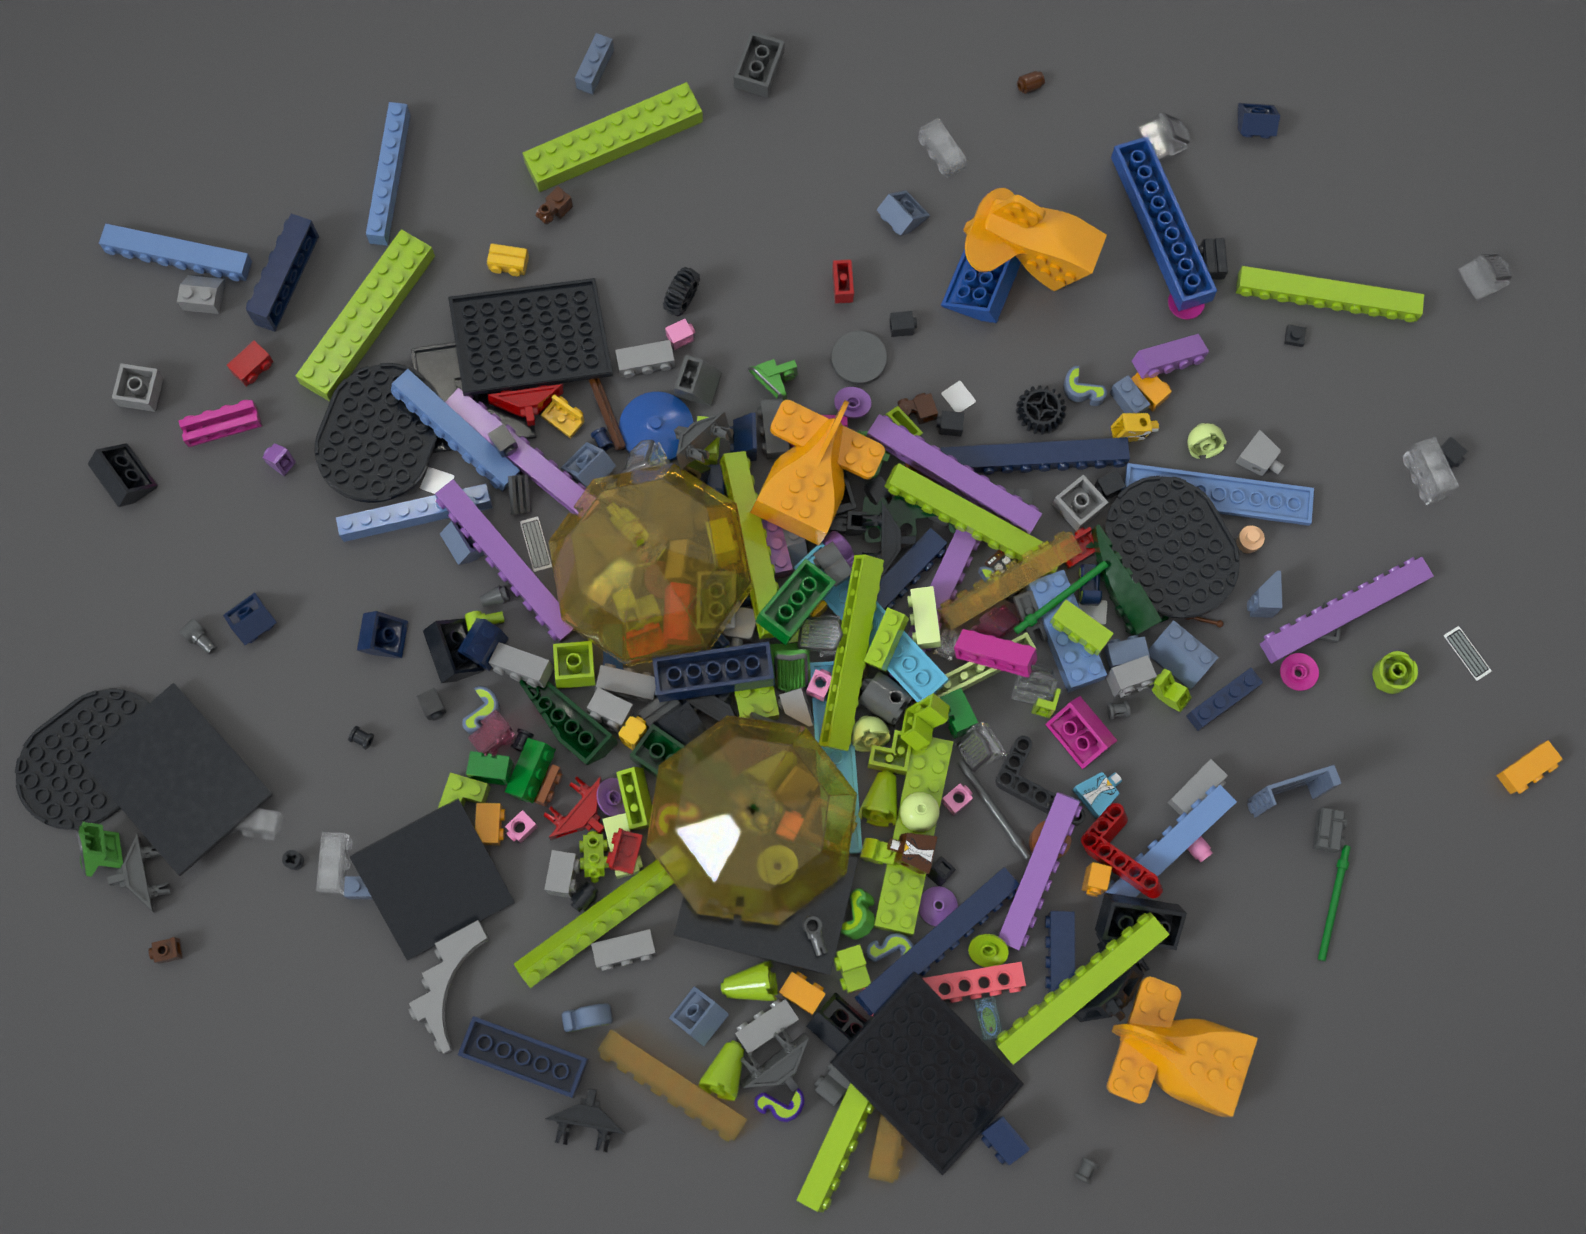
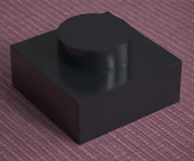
[1284,324,1306,347]

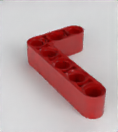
[1081,803,1163,899]

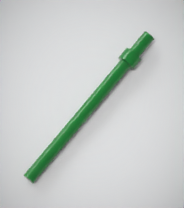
[1013,561,1108,635]
[1318,845,1351,962]

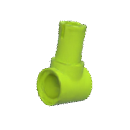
[465,611,505,632]

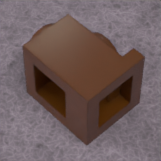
[149,937,183,964]

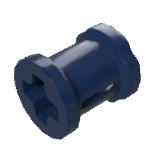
[591,427,614,451]

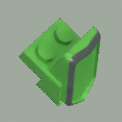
[748,359,798,401]
[770,642,811,692]
[76,822,123,877]

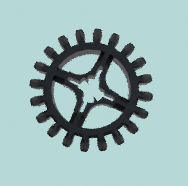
[663,266,700,316]
[1016,385,1067,435]

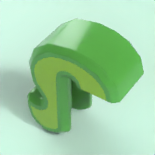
[841,888,875,940]

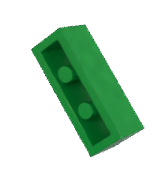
[505,738,556,804]

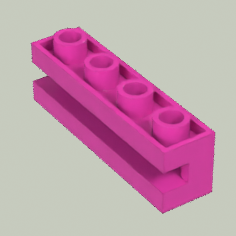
[178,400,262,447]
[954,629,1037,678]

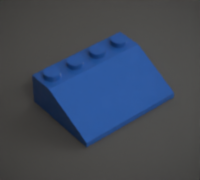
[941,249,1021,323]

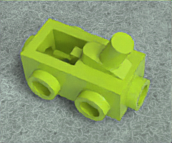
[579,831,608,883]

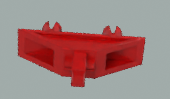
[488,384,563,426]
[543,776,605,840]

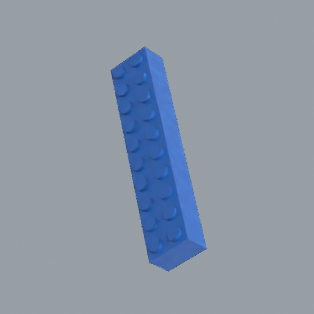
[1111,136,1217,311]

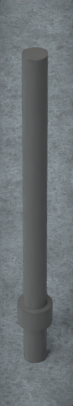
[957,759,1031,860]

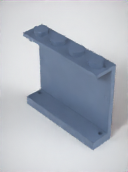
[1247,765,1342,818]

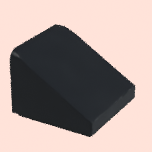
[926,856,956,887]

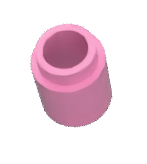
[1187,836,1213,863]

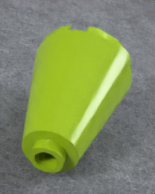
[858,770,898,827]
[721,960,778,1001]
[698,1040,744,1101]

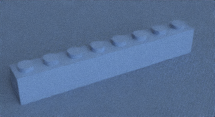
[366,102,411,246]
[99,224,252,281]
[391,369,520,492]
[336,484,493,542]
[1104,785,1237,897]

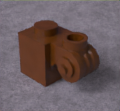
[535,186,573,225]
[897,393,938,425]

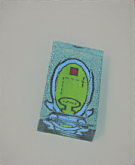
[974,996,1002,1041]

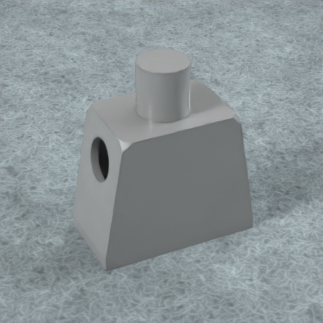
[1235,430,1284,476]
[724,607,757,647]

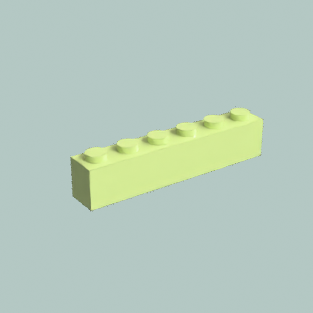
[935,632,1036,698]

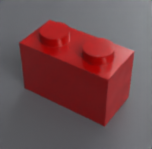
[832,260,854,303]
[226,341,274,387]

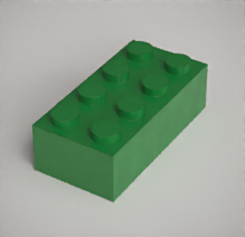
[755,558,836,645]

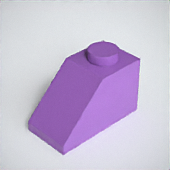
[262,443,296,476]

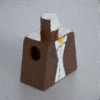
[887,833,937,875]

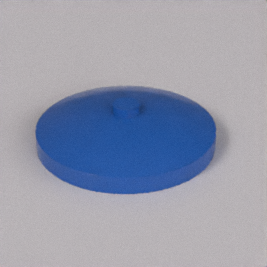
[619,392,693,465]

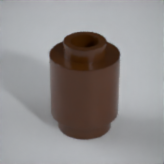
[1017,71,1045,94]

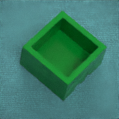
[940,688,978,740]
[466,751,514,786]

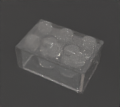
[1403,436,1459,506]

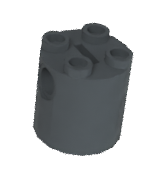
[859,671,913,727]

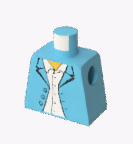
[1072,772,1122,819]

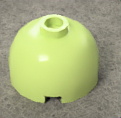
[1187,423,1227,459]
[851,715,890,752]
[900,792,940,832]

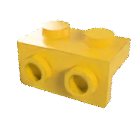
[541,395,585,439]

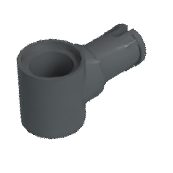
[179,618,217,655]
[802,916,828,956]

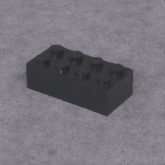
[1095,893,1187,950]

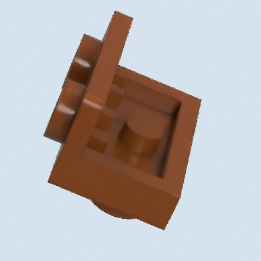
[534,764,563,807]

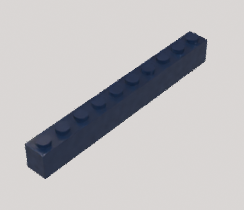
[941,437,1130,475]
[854,867,1020,1016]

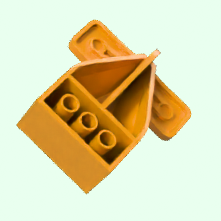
[963,188,1107,291]
[750,400,885,546]
[1107,977,1258,1117]

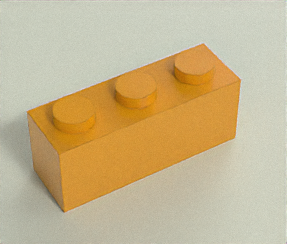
[1496,740,1563,794]

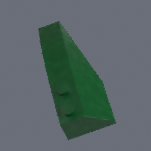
[1092,524,1162,636]
[518,680,618,765]
[629,724,737,823]

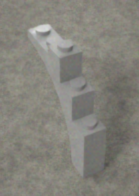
[408,920,489,1054]

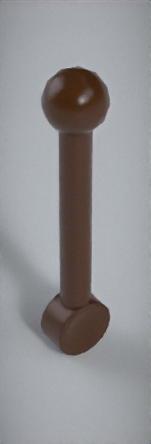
[1185,617,1224,628]

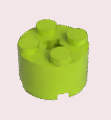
[1373,651,1418,694]

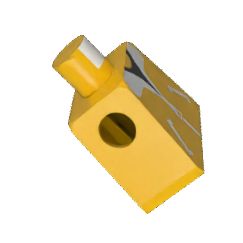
[1111,413,1159,442]

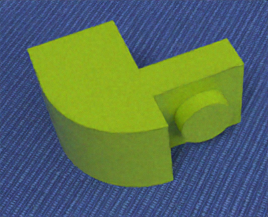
[1151,668,1192,712]
[860,838,896,866]

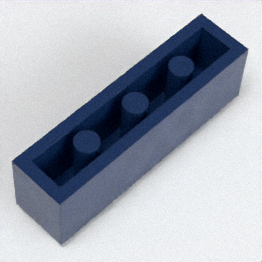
[1186,668,1263,731]
[1045,911,1075,993]

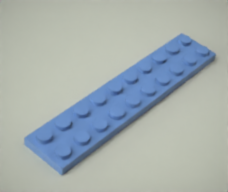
[1124,463,1314,526]

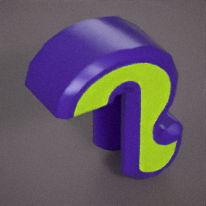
[754,1088,804,1122]

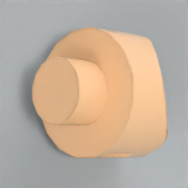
[1236,525,1265,553]

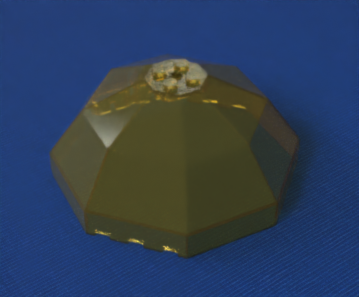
[548,463,753,667]
[646,715,857,925]

